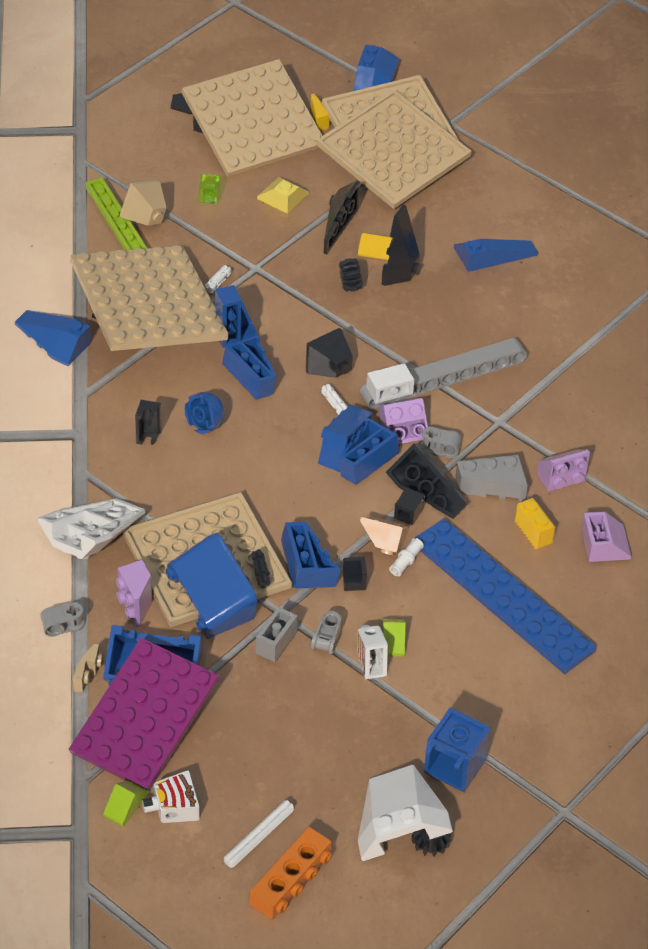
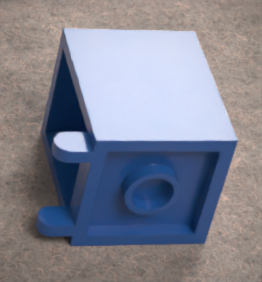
[424,707,491,793]

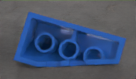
[454,239,538,272]
[15,310,91,366]

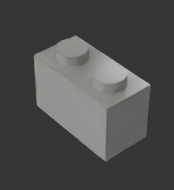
[256,607,298,662]

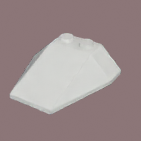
[38,498,145,559]
[358,765,453,862]

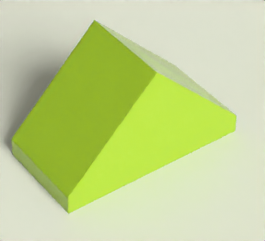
[382,618,406,656]
[103,781,149,827]

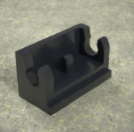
[135,399,162,445]

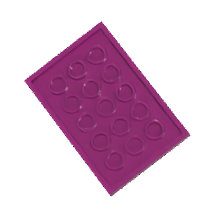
[69,638,220,790]

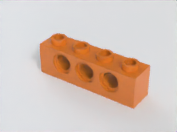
[249,827,332,920]

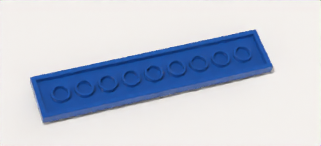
[415,518,597,675]

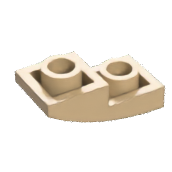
[73,644,103,693]

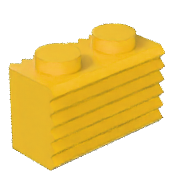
[515,498,556,549]

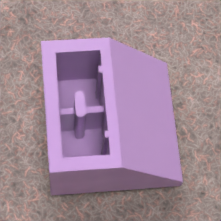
[378,398,428,444]
[537,450,590,491]
[581,512,631,562]
[116,560,152,627]

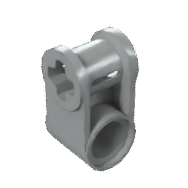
[420,427,461,458]
[40,602,85,637]
[311,611,341,655]

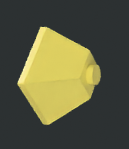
[257,177,309,214]

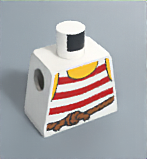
[357,625,388,680]
[142,771,199,823]

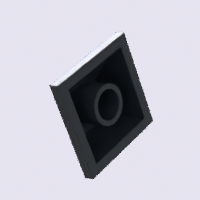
[306,328,353,378]

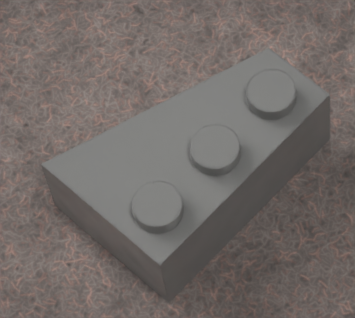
[455,455,528,502]

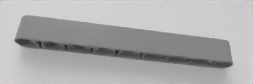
[359,338,527,409]

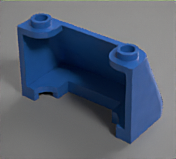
[165,533,257,639]
[103,625,204,686]

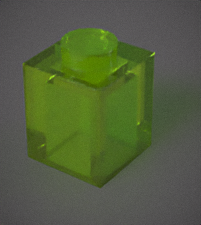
[199,174,220,204]

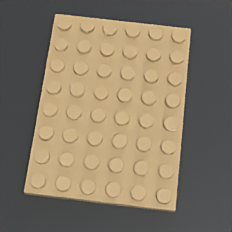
[70,245,228,351]

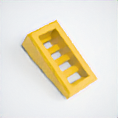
[310,94,330,131]

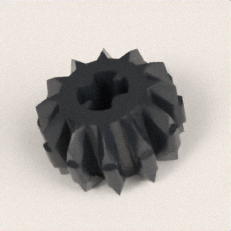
[339,258,363,292]
[411,828,452,857]

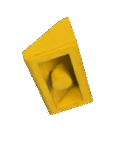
[358,233,393,260]

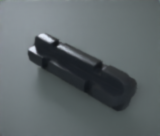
[251,549,271,588]

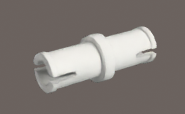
[389,538,424,577]

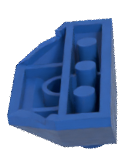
[353,45,399,91]

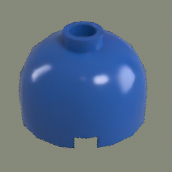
[184,392,225,434]

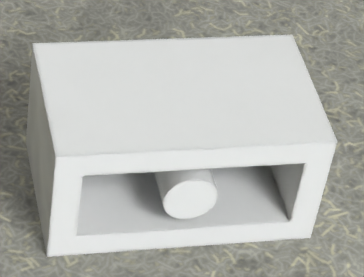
[366,363,414,404]

